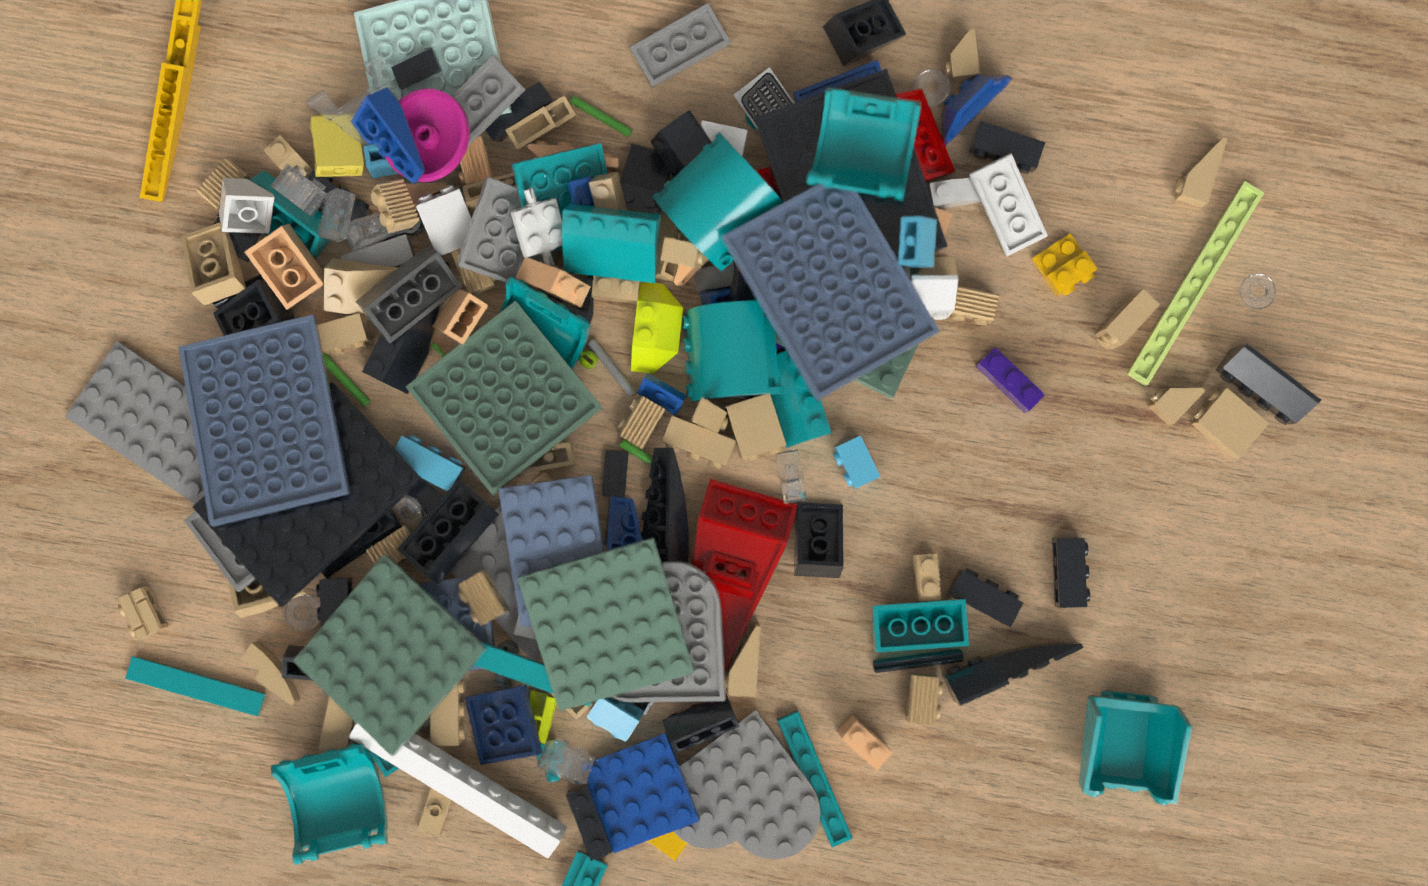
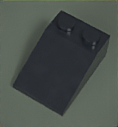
[822,0,906,66]
[620,144,671,214]
[213,279,296,336]
[794,502,844,578]

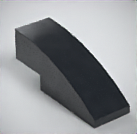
[486,82,553,142]

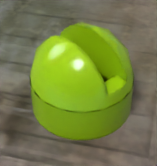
[579,350,598,369]

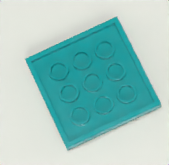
[512,143,608,255]

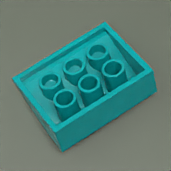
[562,204,661,283]

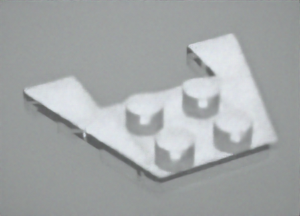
[306,53,396,146]

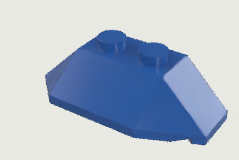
[942,75,1012,146]

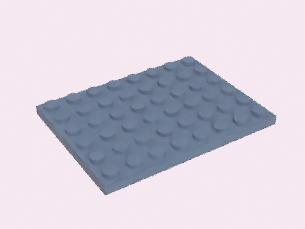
[722,184,940,401]
[178,315,350,526]

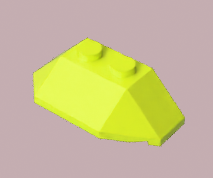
[631,282,683,374]

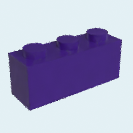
[975,347,1045,413]

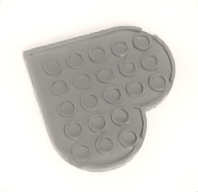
[611,561,726,702]
[674,709,820,859]

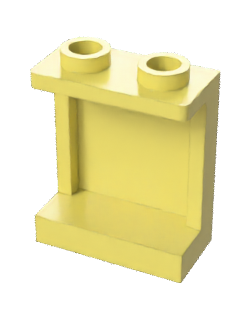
[310,114,364,177]

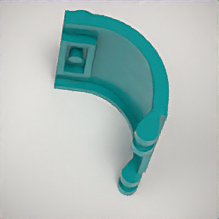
[807,87,921,200]
[652,132,785,272]
[499,277,590,370]
[682,300,784,402]
[271,744,388,865]

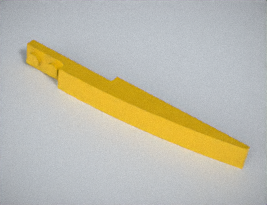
[139,0,202,202]

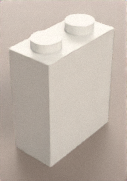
[416,185,472,256]

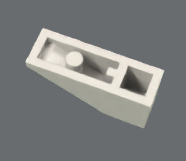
[927,178,981,209]

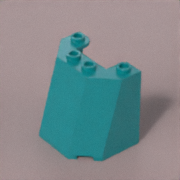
[1079,690,1192,805]

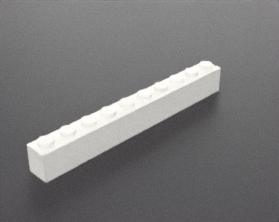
[349,724,567,858]

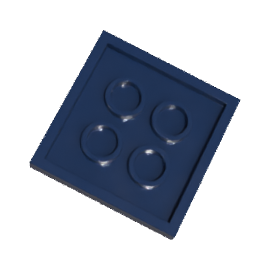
[465,684,542,765]

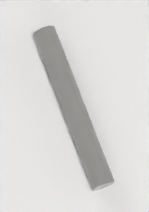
[588,339,636,397]

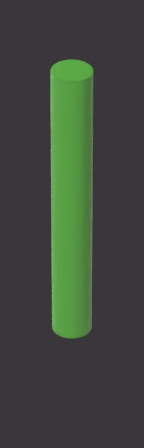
[570,95,633,137]
[323,353,370,407]
[620,439,682,476]

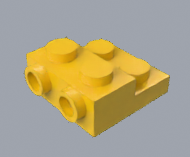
[1031,233,1098,296]

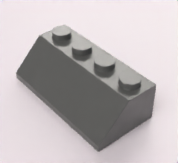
[355,245,462,343]

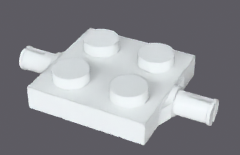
[511,188,563,266]

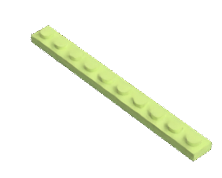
[1126,181,1264,386]

